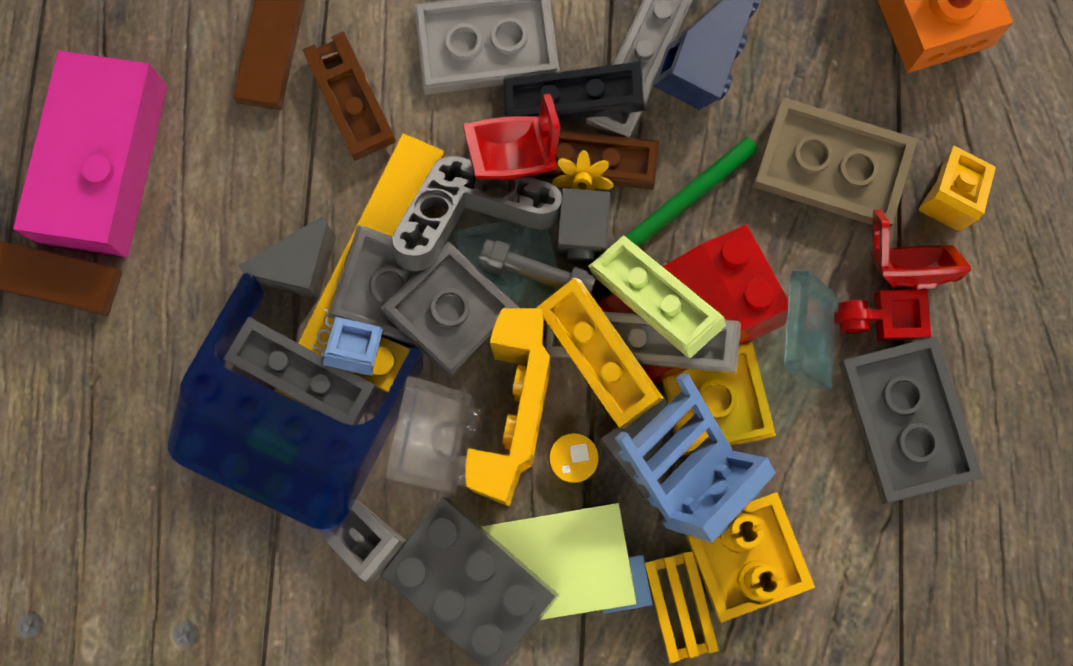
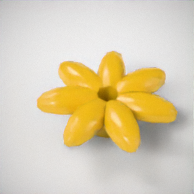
[552,150,613,191]

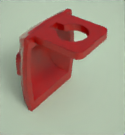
[463,94,560,181]
[870,209,971,290]

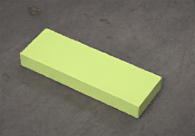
[588,235,726,359]

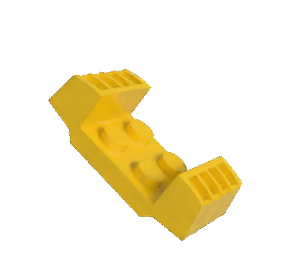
[465,308,550,506]

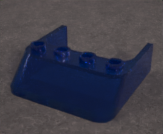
[168,272,424,531]

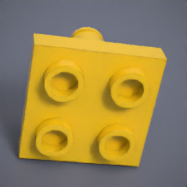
[685,492,815,623]

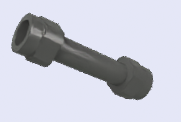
[478,239,596,294]

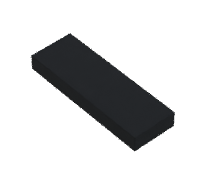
[504,61,645,122]

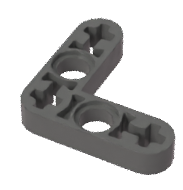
[392,156,562,271]

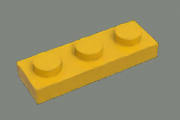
[536,277,664,428]

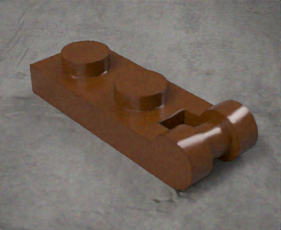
[302,31,396,161]

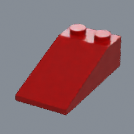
[597,224,793,384]

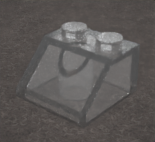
[385,376,481,496]

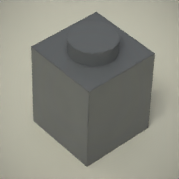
[558,188,610,265]

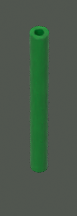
[625,137,758,248]

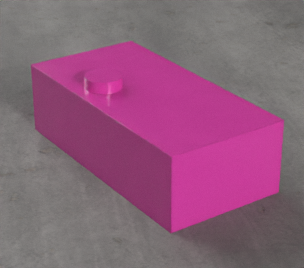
[13,50,167,258]

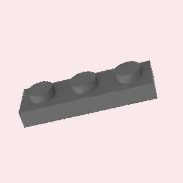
[224,317,378,431]

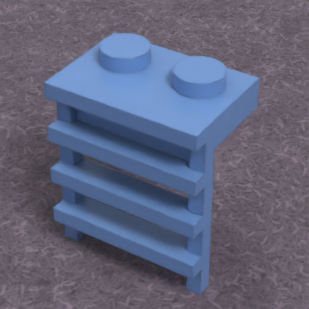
[615,373,776,543]

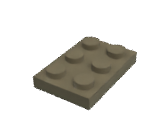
[752,97,918,227]

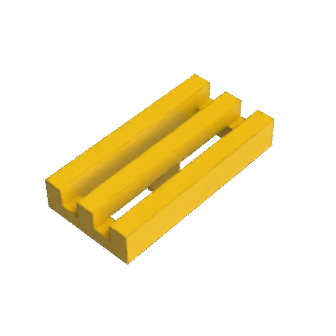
[645,551,719,663]

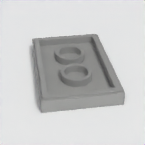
[414,0,560,95]

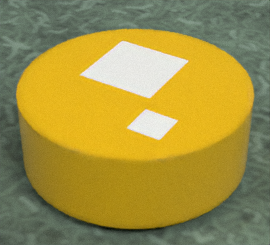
[550,433,598,484]

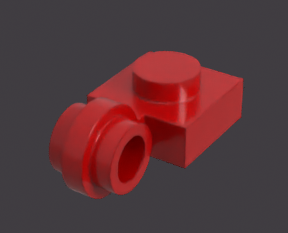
[834,289,932,341]

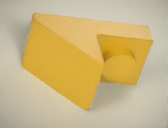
[919,145,996,231]

